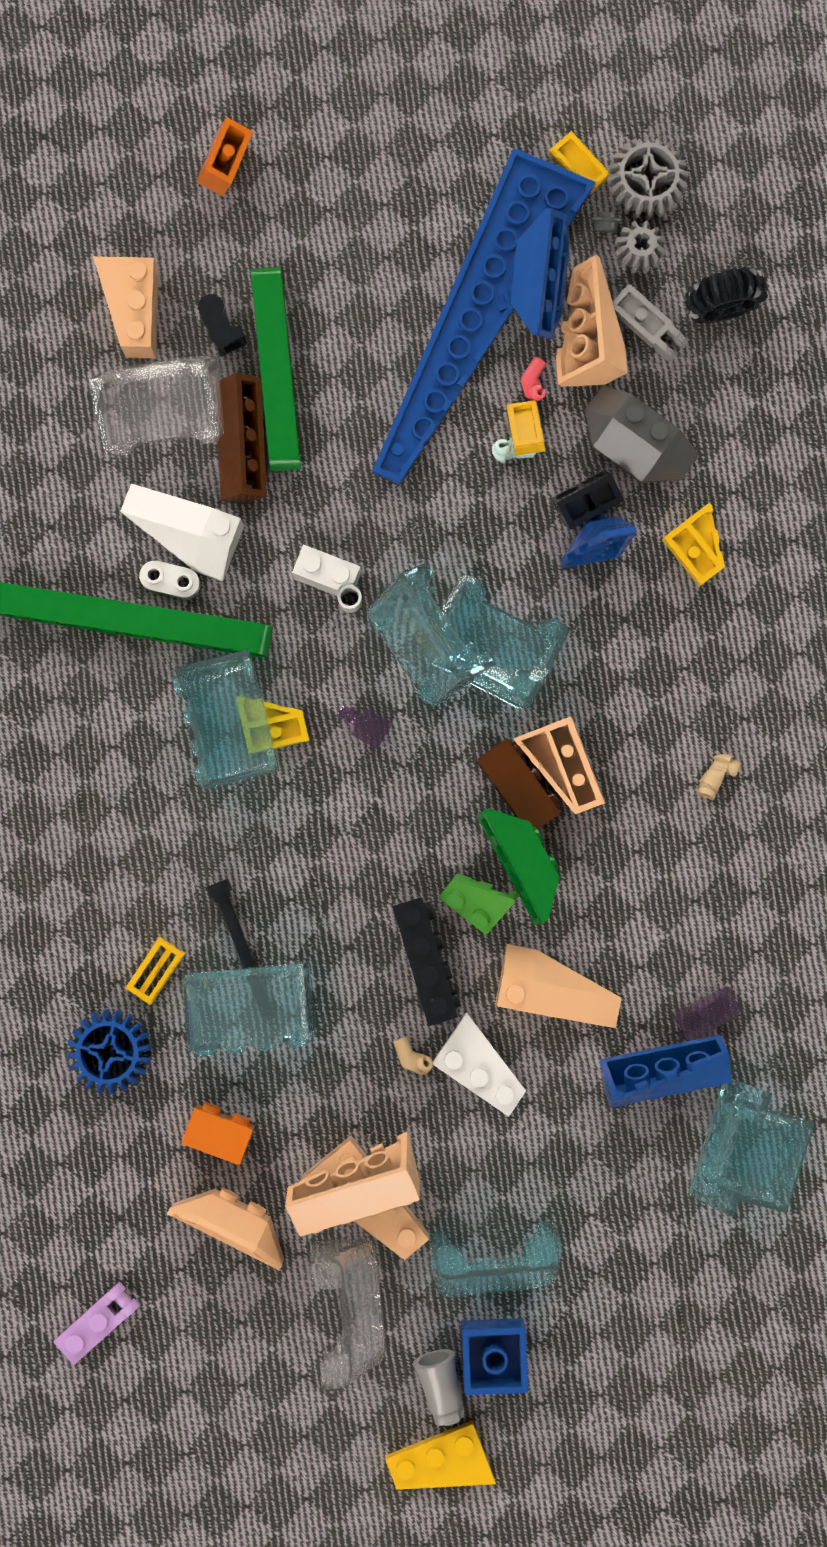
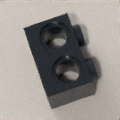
[550,470,624,530]

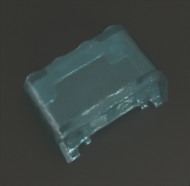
[182,961,316,1057]

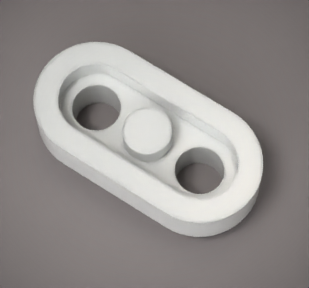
[139,561,201,600]

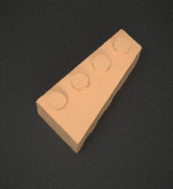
[301,1135,429,1260]

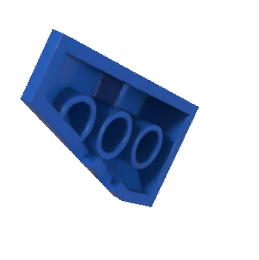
[560,514,636,569]

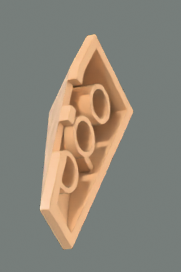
[495,944,622,1028]

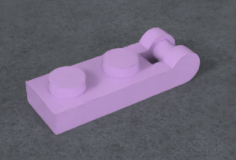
[53,1281,140,1366]

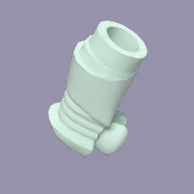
[492,438,539,464]

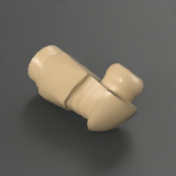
[697,754,741,800]

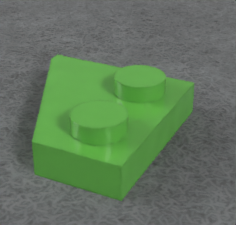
[438,873,520,935]

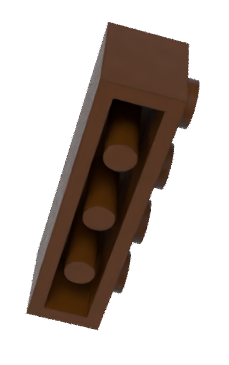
[215,373,267,504]

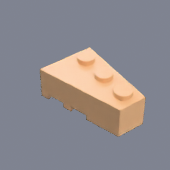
[93,256,159,358]

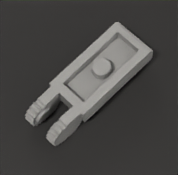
[612,284,688,362]

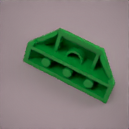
[476,808,560,925]

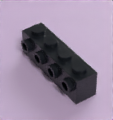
[392,897,462,1026]

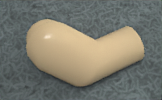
[393,1036,433,1075]

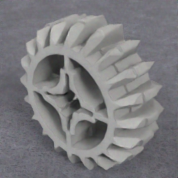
[607,136,689,220]

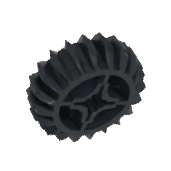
[685,267,768,324]

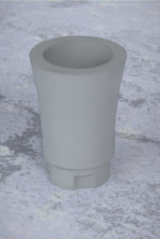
[413,1349,464,1426]

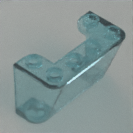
[172,650,279,792]

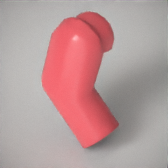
[520,357,547,401]

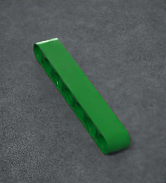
[251,266,301,472]

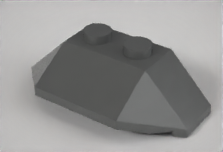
[584,385,699,483]

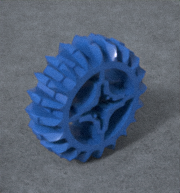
[67,1009,152,1094]

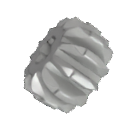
[615,220,666,274]

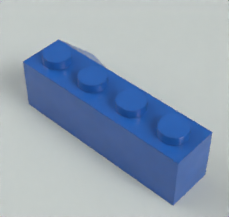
[599,1035,732,1108]

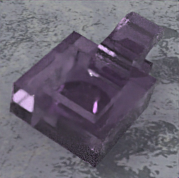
[337,704,392,750]

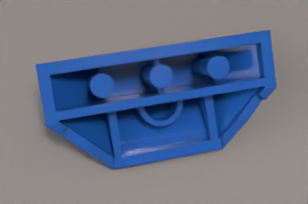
[510,208,569,339]

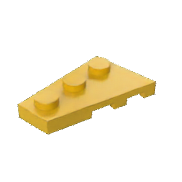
[385,1420,496,1490]

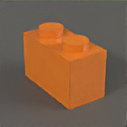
[196,117,253,197]
[181,1102,255,1166]

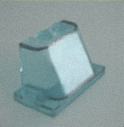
[688,1078,815,1216]

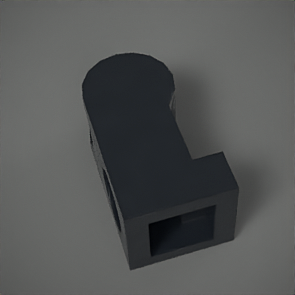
[198,294,247,357]

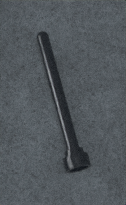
[205,879,274,1021]

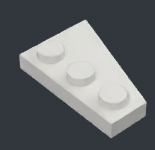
[433,1012,526,1117]

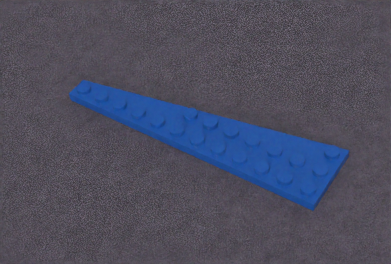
[372,148,596,485]

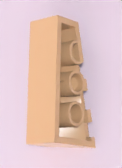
[285,1132,420,1237]

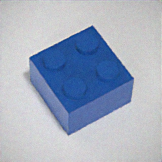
[461,1318,528,1395]

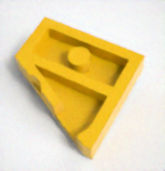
[662,502,725,587]
[237,696,310,755]

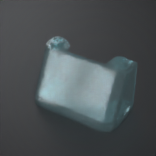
[367,563,496,706]
[423,573,571,709]
[430,1221,561,1297]

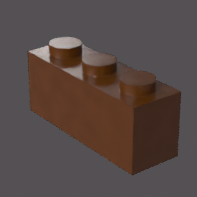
[476,738,561,829]

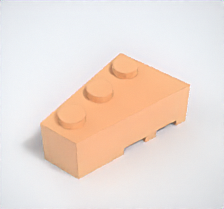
[514,716,606,814]

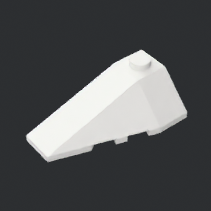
[120,484,244,582]

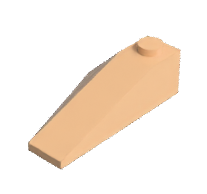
[556,255,627,387]

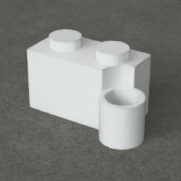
[292,544,362,613]

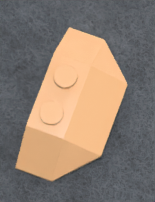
[167,1188,284,1271]

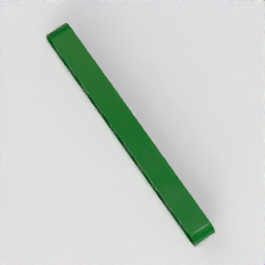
[0,582,273,658]

